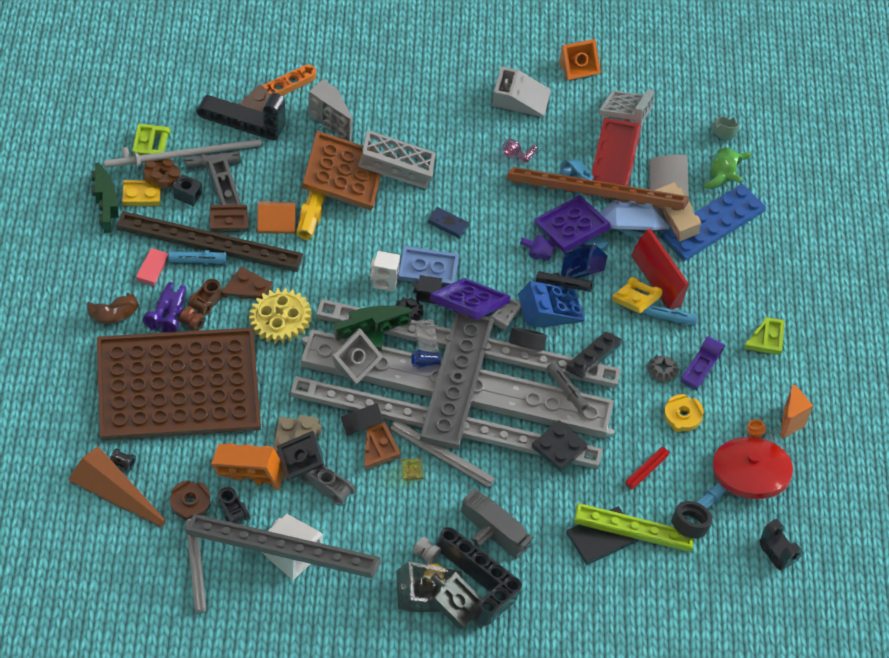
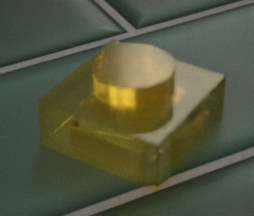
[401,458,423,481]

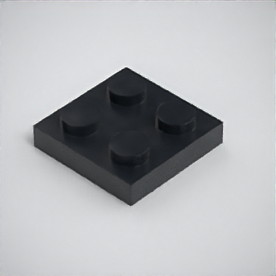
[532,420,588,472]

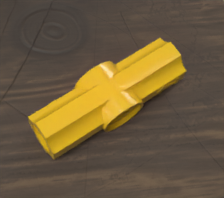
[297,191,325,240]

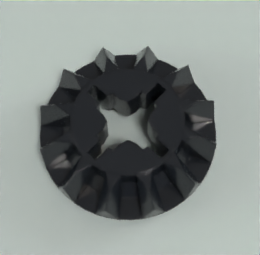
[395,297,424,321]

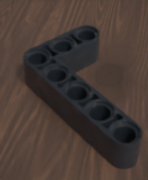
[196,93,285,141]
[436,527,522,626]

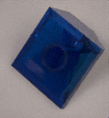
[561,243,608,279]

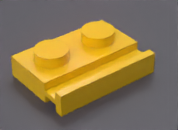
[122,180,161,206]

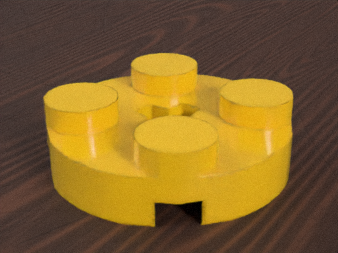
[664,394,704,432]

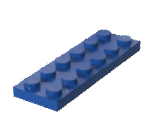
[660,184,766,262]

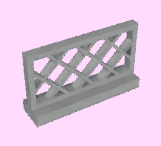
[599,89,654,126]
[358,130,436,189]

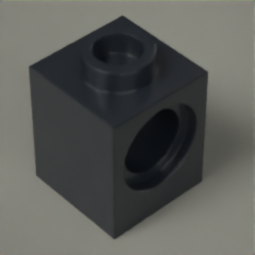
[172,174,202,207]
[413,275,442,304]

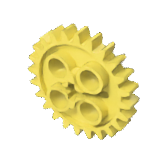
[249,288,312,344]

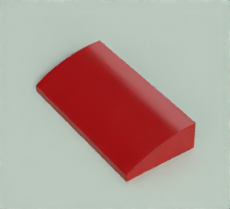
[592,117,642,186]
[631,229,689,310]

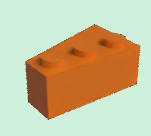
[211,443,284,490]

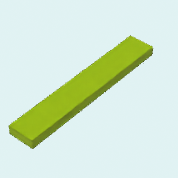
[573,503,694,552]

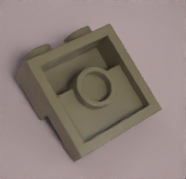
[273,415,322,455]

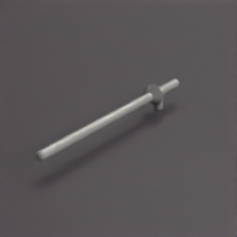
[103,139,262,169]

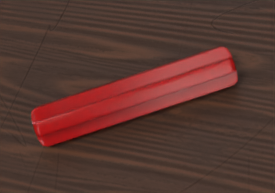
[625,447,669,490]

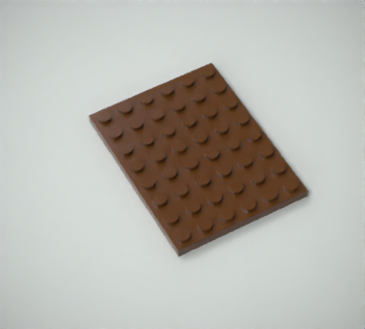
[97,328,261,441]

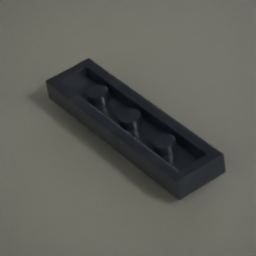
[566,331,622,379]

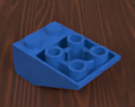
[518,281,585,327]

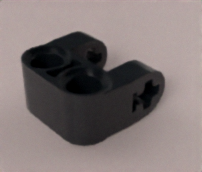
[759,519,803,570]

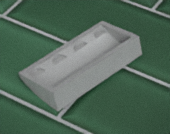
[650,155,688,211]

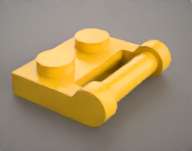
[612,277,662,313]

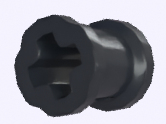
[110,448,136,472]

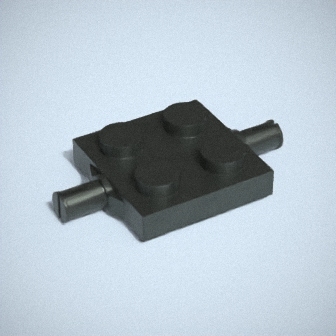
[430,572,484,630]

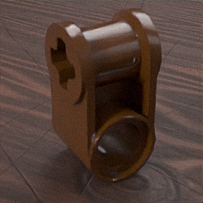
[188,279,221,316]

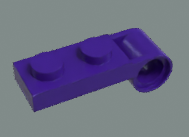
[680,336,725,391]

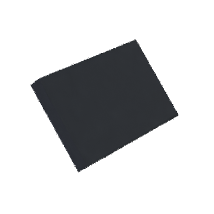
[566,506,639,565]

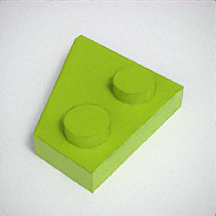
[744,317,785,355]

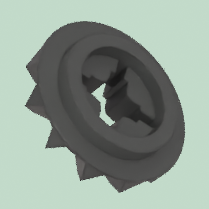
[648,354,679,382]

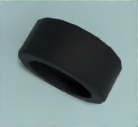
[508,327,547,350]
[671,501,712,539]

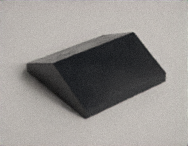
[277,431,324,481]

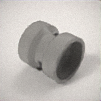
[413,536,441,565]

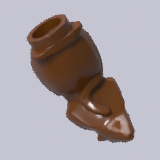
[87,292,139,324]

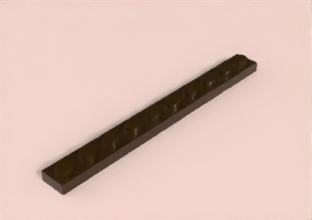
[117,211,303,272]

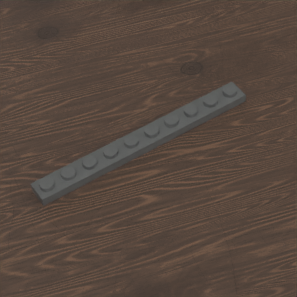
[185,514,381,579]

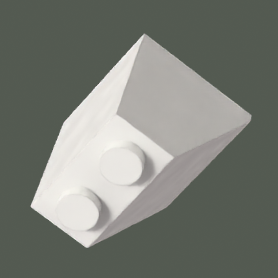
[261,514,323,580]

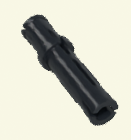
[536,271,593,292]

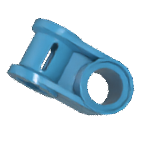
[560,160,594,193]

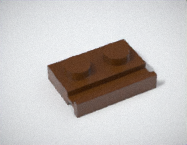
[210,205,248,232]

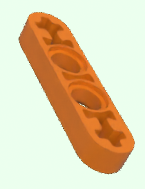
[262,65,316,96]

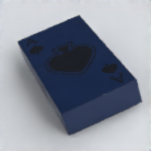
[428,207,469,239]

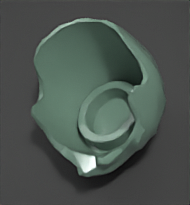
[712,116,740,140]

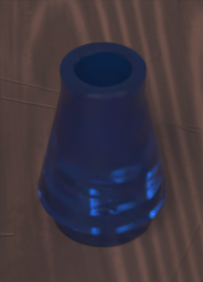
[411,349,441,369]

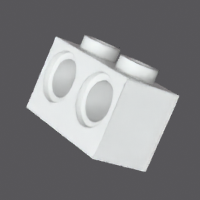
[370,251,400,292]

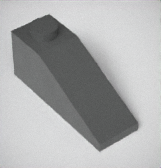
[205,156,241,205]

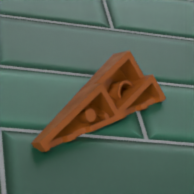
[69,446,165,528]

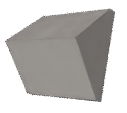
[332,328,383,384]

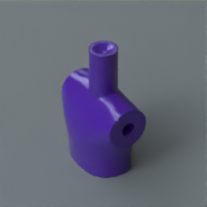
[520,235,556,261]

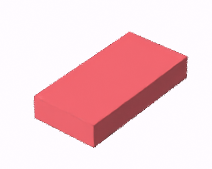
[136,248,169,286]

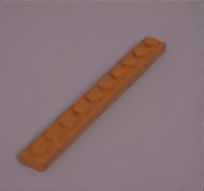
[507,167,689,210]

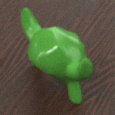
[703,147,751,189]

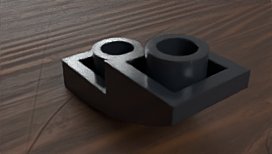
[341,403,384,436]

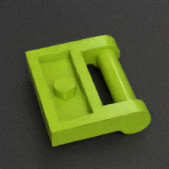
[132,124,171,161]

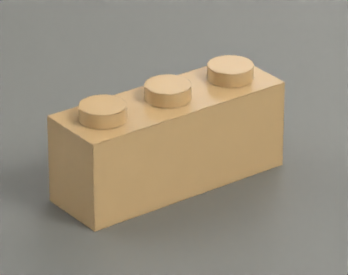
[655,182,701,242]

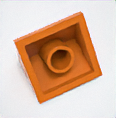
[559,39,601,80]
[258,201,296,234]
[780,385,813,438]

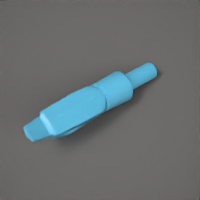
[616,229,643,244]

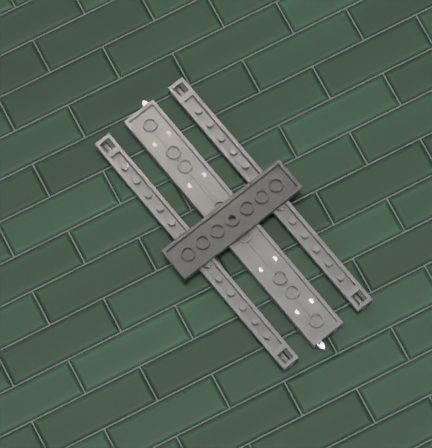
[290,299,621,469]

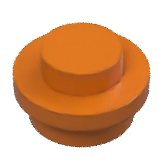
[747,419,766,437]

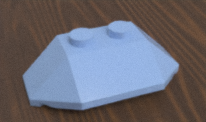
[599,200,669,230]

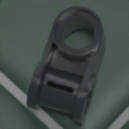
[218,487,250,524]

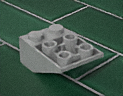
[492,66,551,117]
[309,79,352,142]

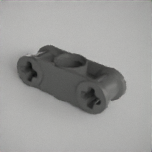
[299,466,356,506]

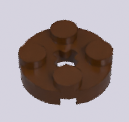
[143,159,180,188]
[170,480,211,521]

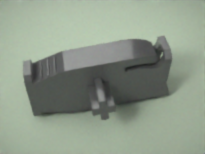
[461,488,534,559]

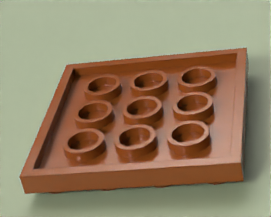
[301,131,381,211]

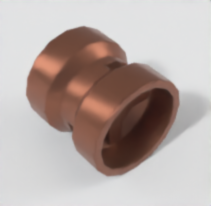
[179,306,206,331]

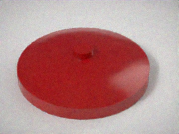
[713,437,793,499]

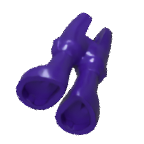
[142,282,187,333]

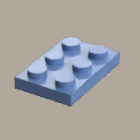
[398,246,459,287]

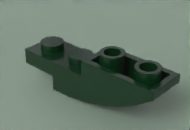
[91,163,119,233]
[333,306,412,341]

